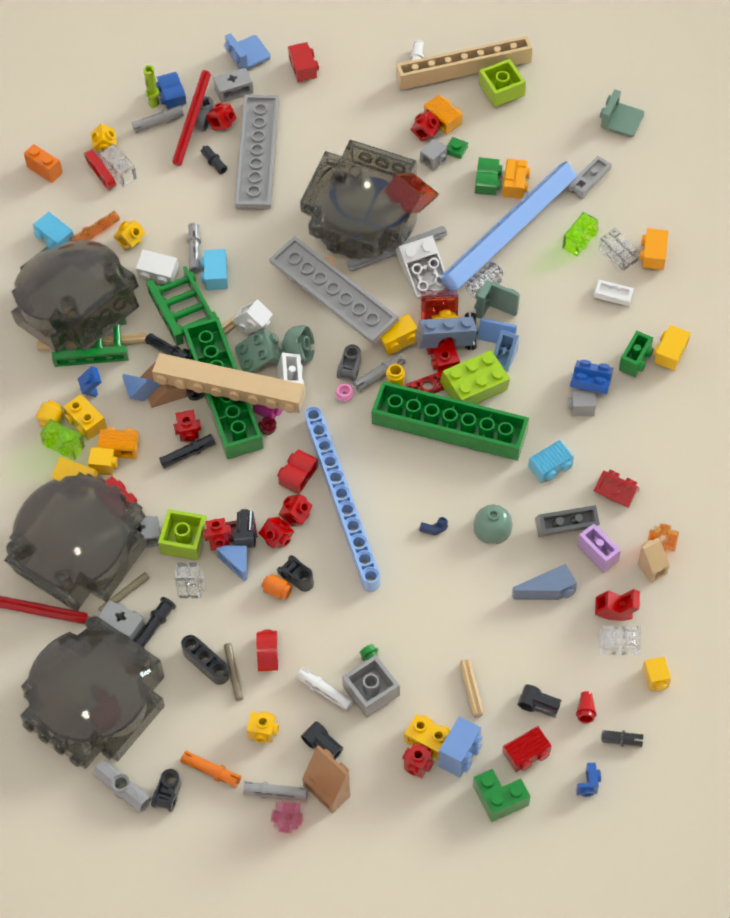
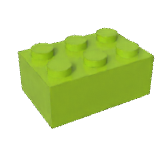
[440,350,510,404]

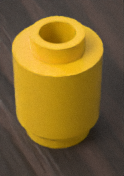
[386,364,405,386]

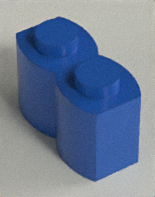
[156,72,187,109]

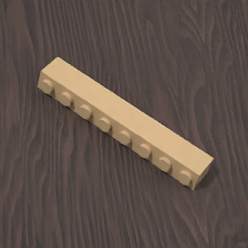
[396,36,532,90]
[152,353,306,413]

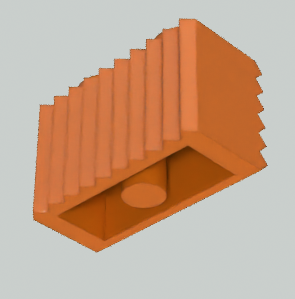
[24,144,63,183]

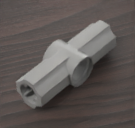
[92,760,151,813]

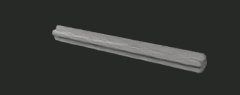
[347,226,447,271]

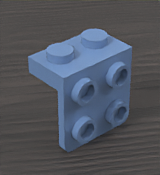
[224,33,271,69]

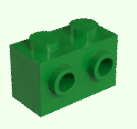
[619,330,654,378]

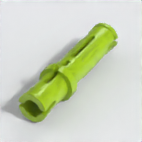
[143,65,160,108]

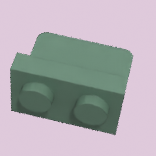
[600,89,644,137]
[474,280,520,319]
[235,328,283,373]

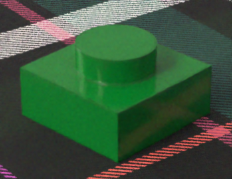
[447,137,468,159]

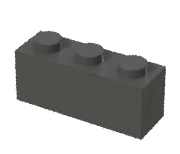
[535,505,600,537]

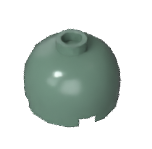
[281,325,314,362]
[473,504,513,544]

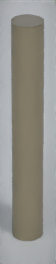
[98,572,149,612]
[224,643,243,701]

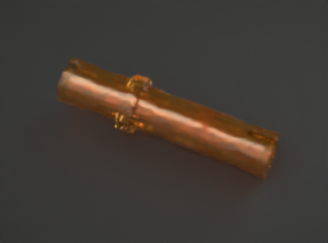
[70,211,120,247]

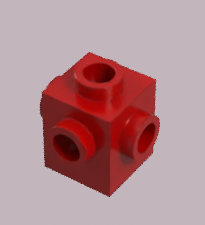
[206,103,237,130]
[410,111,441,141]
[173,409,202,442]
[278,494,313,526]
[259,517,294,548]
[203,518,232,551]
[402,743,434,779]

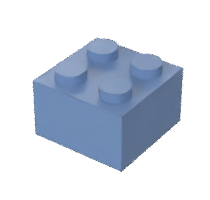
[438,716,483,778]

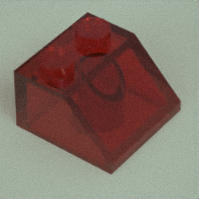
[384,173,439,214]
[420,290,459,320]

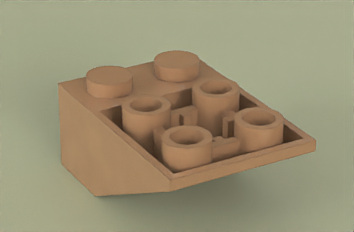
[302,745,350,814]

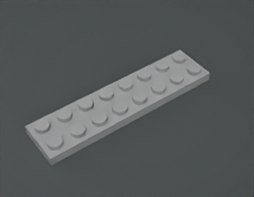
[235,95,279,209]
[269,236,399,345]

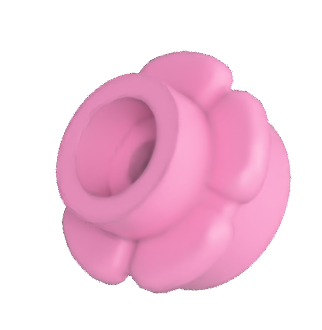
[335,384,354,402]

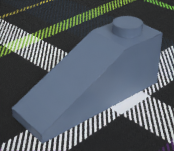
[512,564,577,600]

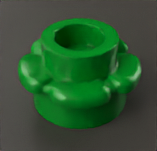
[359,644,379,661]

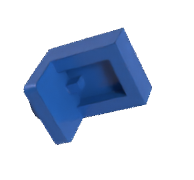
[78,366,102,397]
[576,762,601,797]

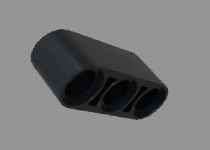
[181,635,229,685]

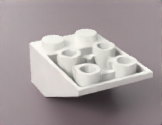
[395,235,447,298]

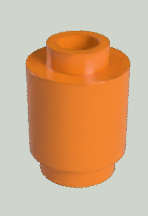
[262,574,293,600]

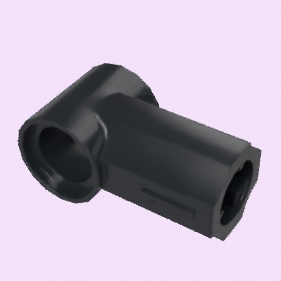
[234,509,256,548]
[517,684,562,717]
[301,721,343,760]

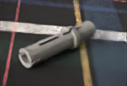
[132,105,184,133]
[187,223,201,274]
[353,353,406,392]
[243,781,307,801]

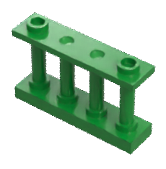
[146,266,217,346]
[51,312,129,367]

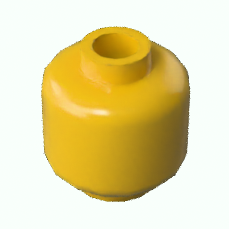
[36,400,64,430]

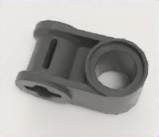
[194,96,214,131]
[337,344,361,381]

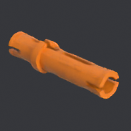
[180,750,241,788]

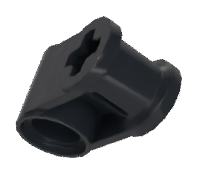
[277,555,314,592]
[151,769,182,812]

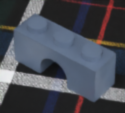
[415,317,477,349]

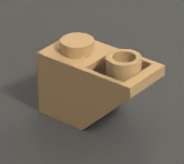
[638,538,670,583]

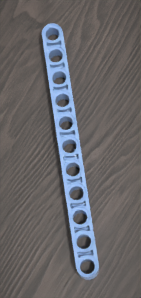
[440,161,577,293]
[305,406,380,592]

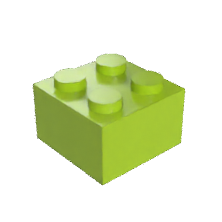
[479,59,526,107]
[158,509,207,561]

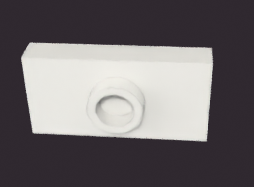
[594,280,634,306]

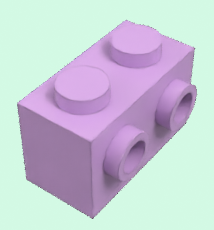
[577,524,621,572]

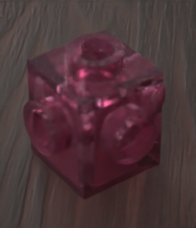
[271,801,303,833]

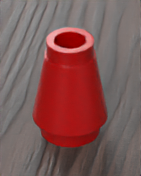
[576,691,597,723]

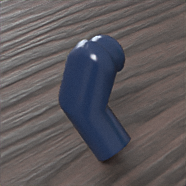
[419,517,448,535]

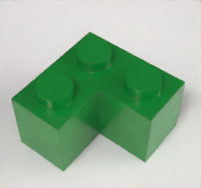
[473,769,531,822]

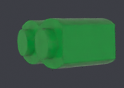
[475,157,503,195]

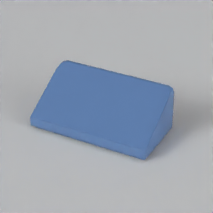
[478,318,517,343]

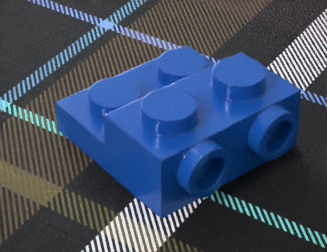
[570,360,614,395]

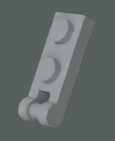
[568,156,612,199]

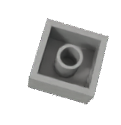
[342,655,400,717]

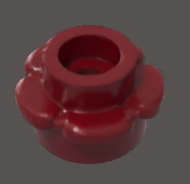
[258,417,277,435]

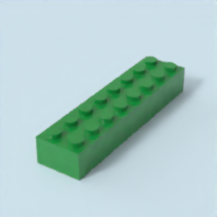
[183,317,263,459]
[371,381,529,461]

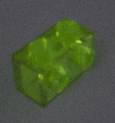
[562,212,599,256]
[40,419,85,461]

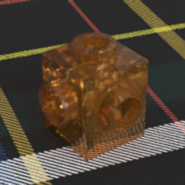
[648,523,679,552]

